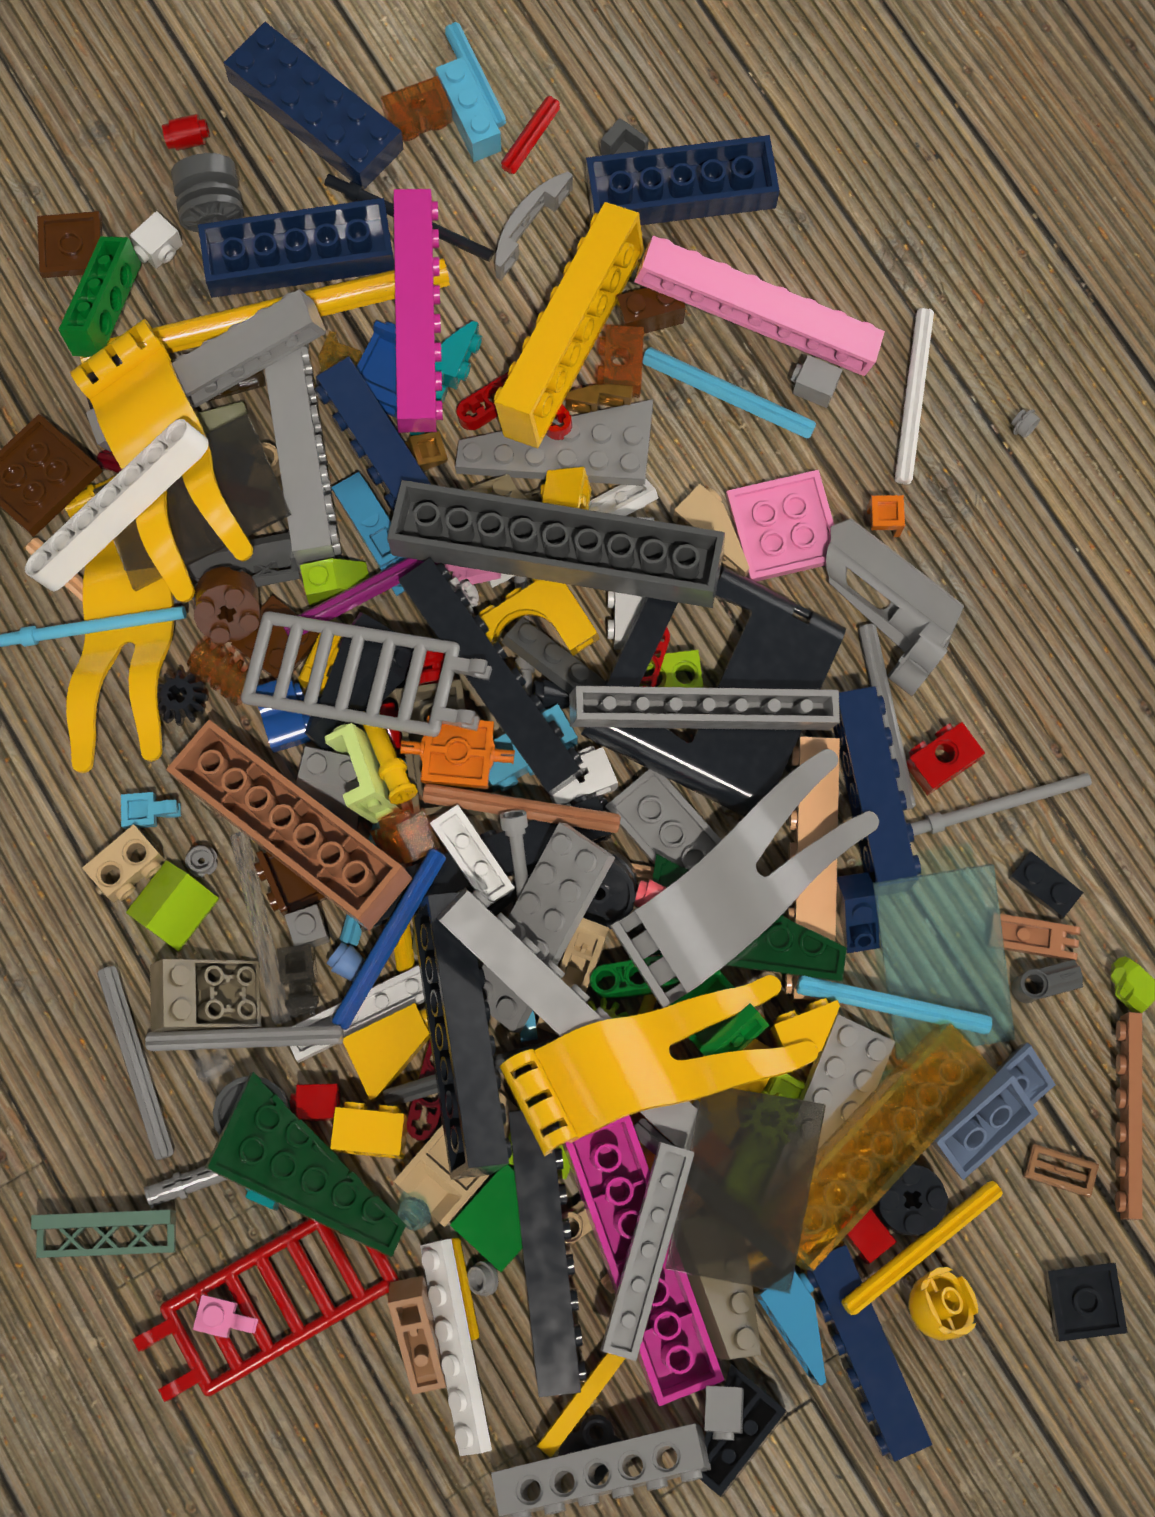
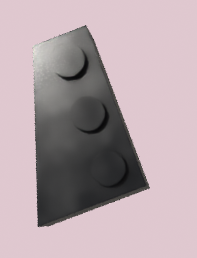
[700,1364,788,1497]

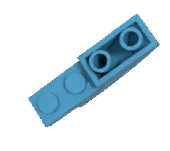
[331,472,406,597]

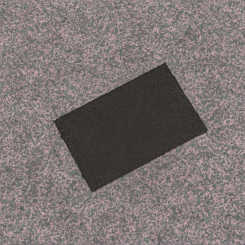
[93,414,292,591]
[665,1088,826,1294]

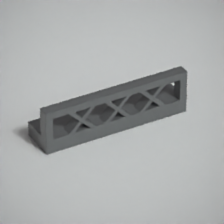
[173,532,300,603]

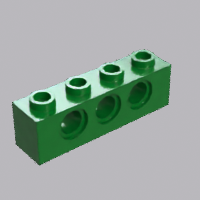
[58,236,141,357]

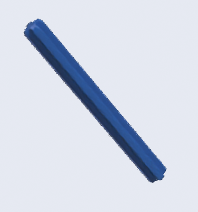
[332,848,446,1030]

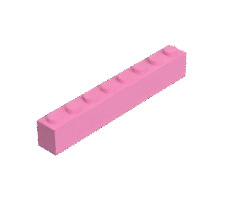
[634,236,885,376]

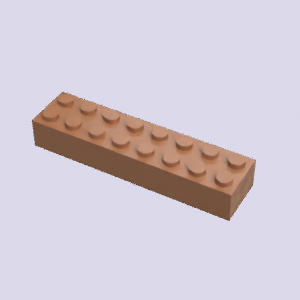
[166,720,412,931]

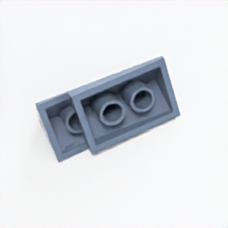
[927,1043,1056,1180]

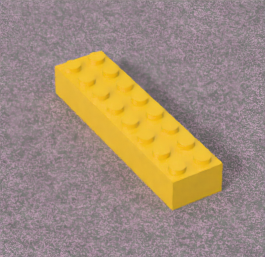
[494,202,644,449]

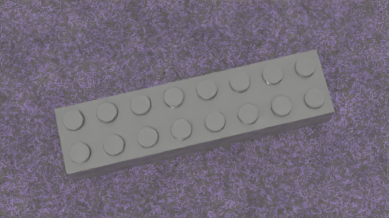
[265,343,342,572]

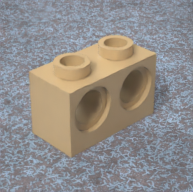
[82,824,165,903]

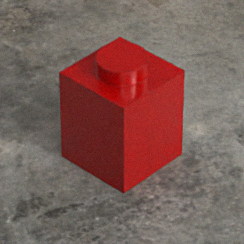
[290,1084,340,1121]
[840,1208,897,1264]

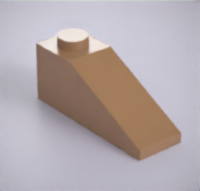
[388,1275,446,1395]

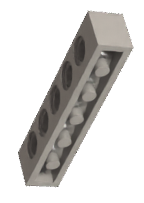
[491,1423,711,1517]

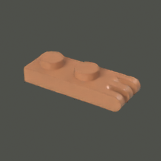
[987,912,1081,961]

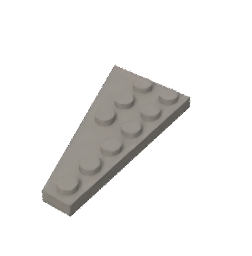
[455,399,653,486]

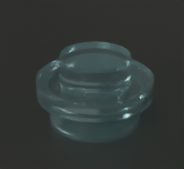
[398,1197,431,1231]

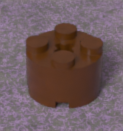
[194,567,260,645]

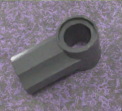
[1011,959,1083,1003]

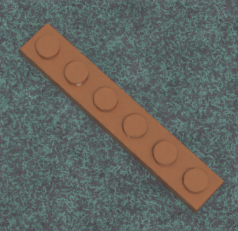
[1115,1012,1142,1220]

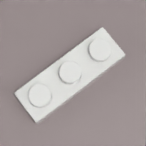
[430,805,514,907]

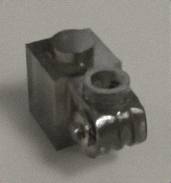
[277,944,319,1018]

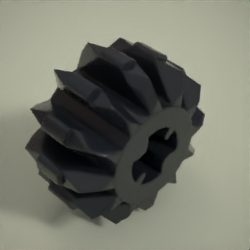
[157,670,208,726]

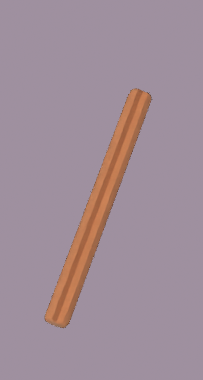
[422,783,621,833]

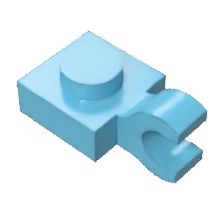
[121,792,181,829]

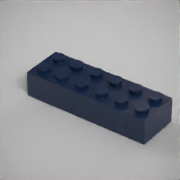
[223,22,404,190]
[586,135,780,225]
[198,198,395,298]
[833,686,921,896]

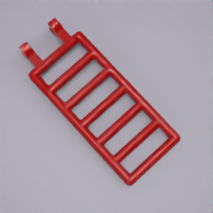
[132,1219,399,1402]

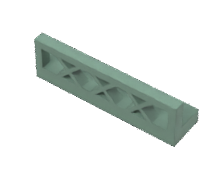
[31,1210,176,1258]

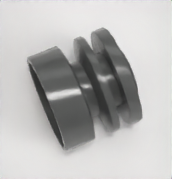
[171,153,244,232]

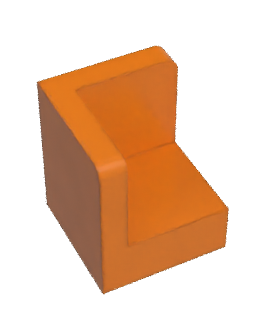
[867,495,905,537]

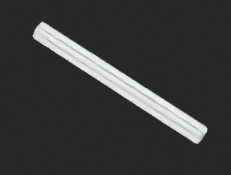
[895,308,934,485]

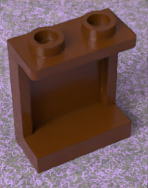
[254,850,327,917]

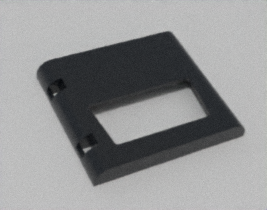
[581,566,846,817]

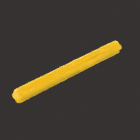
[841,1181,1003,1315]

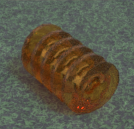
[187,638,248,706]

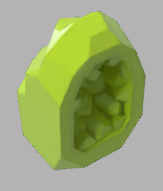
[1111,956,1155,1013]

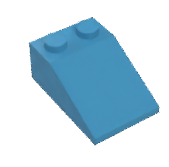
[754,1270,826,1386]

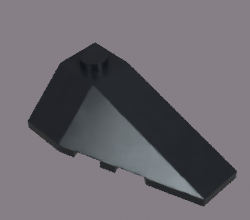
[305,613,414,752]

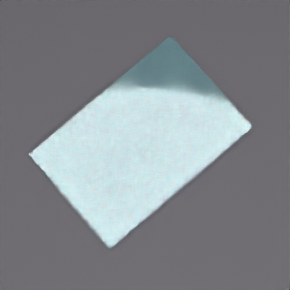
[873,864,1015,1059]

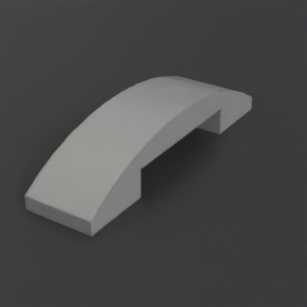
[495,172,573,281]

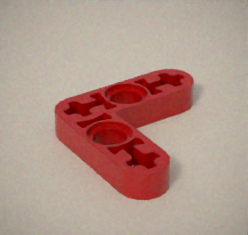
[456,372,572,440]

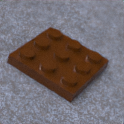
[0,414,103,537]

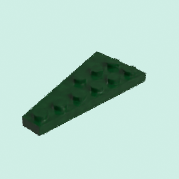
[645,854,847,982]
[205,1072,406,1257]

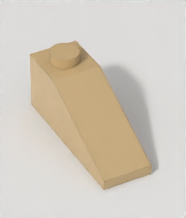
[672,484,750,577]

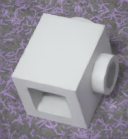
[129,211,183,269]

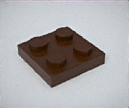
[37,211,103,278]
[231,595,319,680]

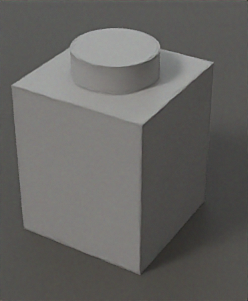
[791,355,843,408]
[285,904,331,952]
[705,1386,744,1440]

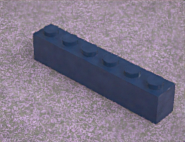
[314,357,431,513]
[803,1245,933,1462]

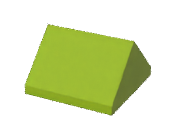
[126,860,219,952]

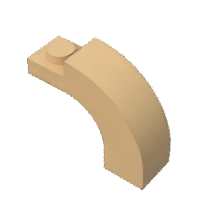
[536,918,610,1037]

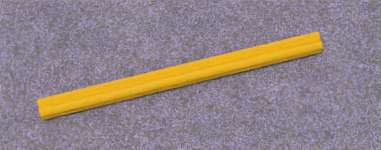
[80,258,450,372]

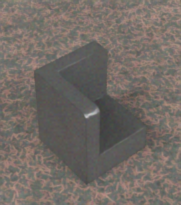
[600,118,649,155]

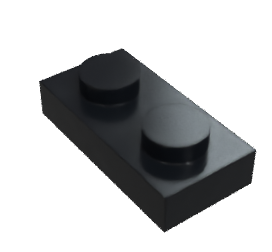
[1009,851,1084,920]

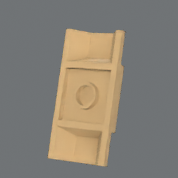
[393,1090,518,1227]

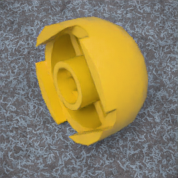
[908,1267,978,1341]

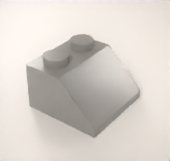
[296,746,361,831]

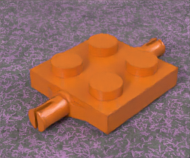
[400,715,515,789]

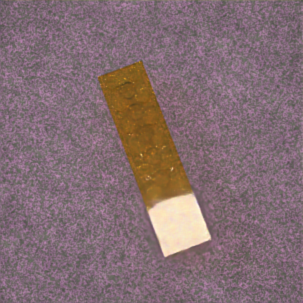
[754,1023,997,1271]

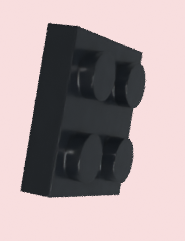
[1045,1263,1128,1342]

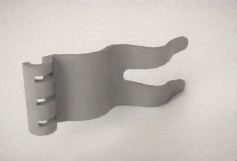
[610,749,879,1008]

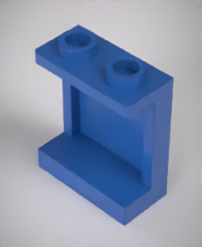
[356,320,397,418]

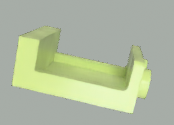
[324,723,402,824]

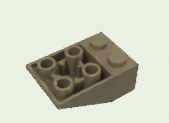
[150,959,261,1032]

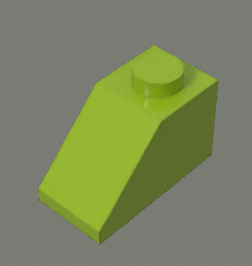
[300,558,369,607]

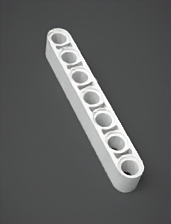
[25,419,209,591]

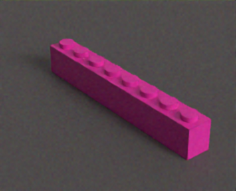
[394,189,443,433]

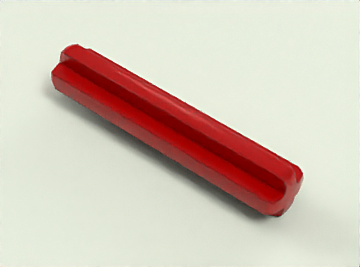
[501,96,560,174]

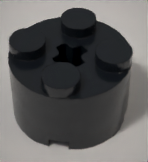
[873,1164,948,1236]

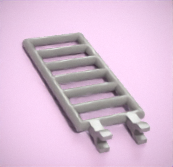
[241,611,492,737]

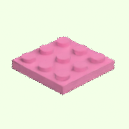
[726,470,834,582]

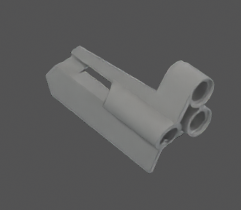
[826,518,964,696]

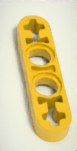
[536,1353,626,1458]

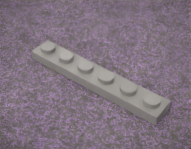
[601,1142,695,1361]

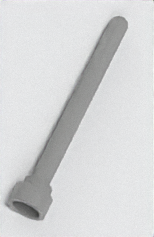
[500,810,528,899]

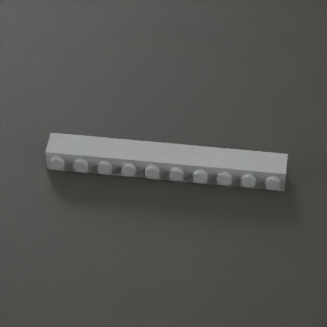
[437,888,715,1151]

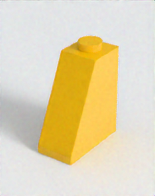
[343,1003,430,1103]

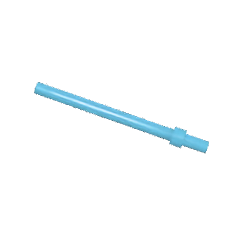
[0,606,186,647]

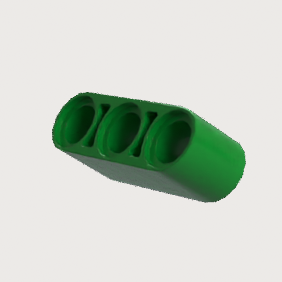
[590,955,680,1001]

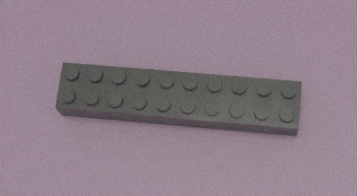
[387,480,725,608]

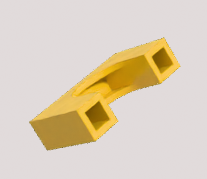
[478,579,600,656]

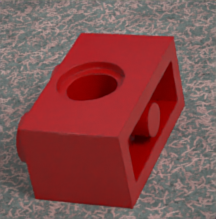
[906,722,985,796]

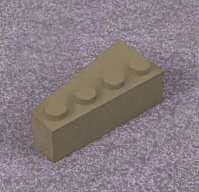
[672,1215,762,1360]

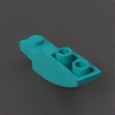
[410,321,483,436]

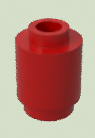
[162,114,210,151]

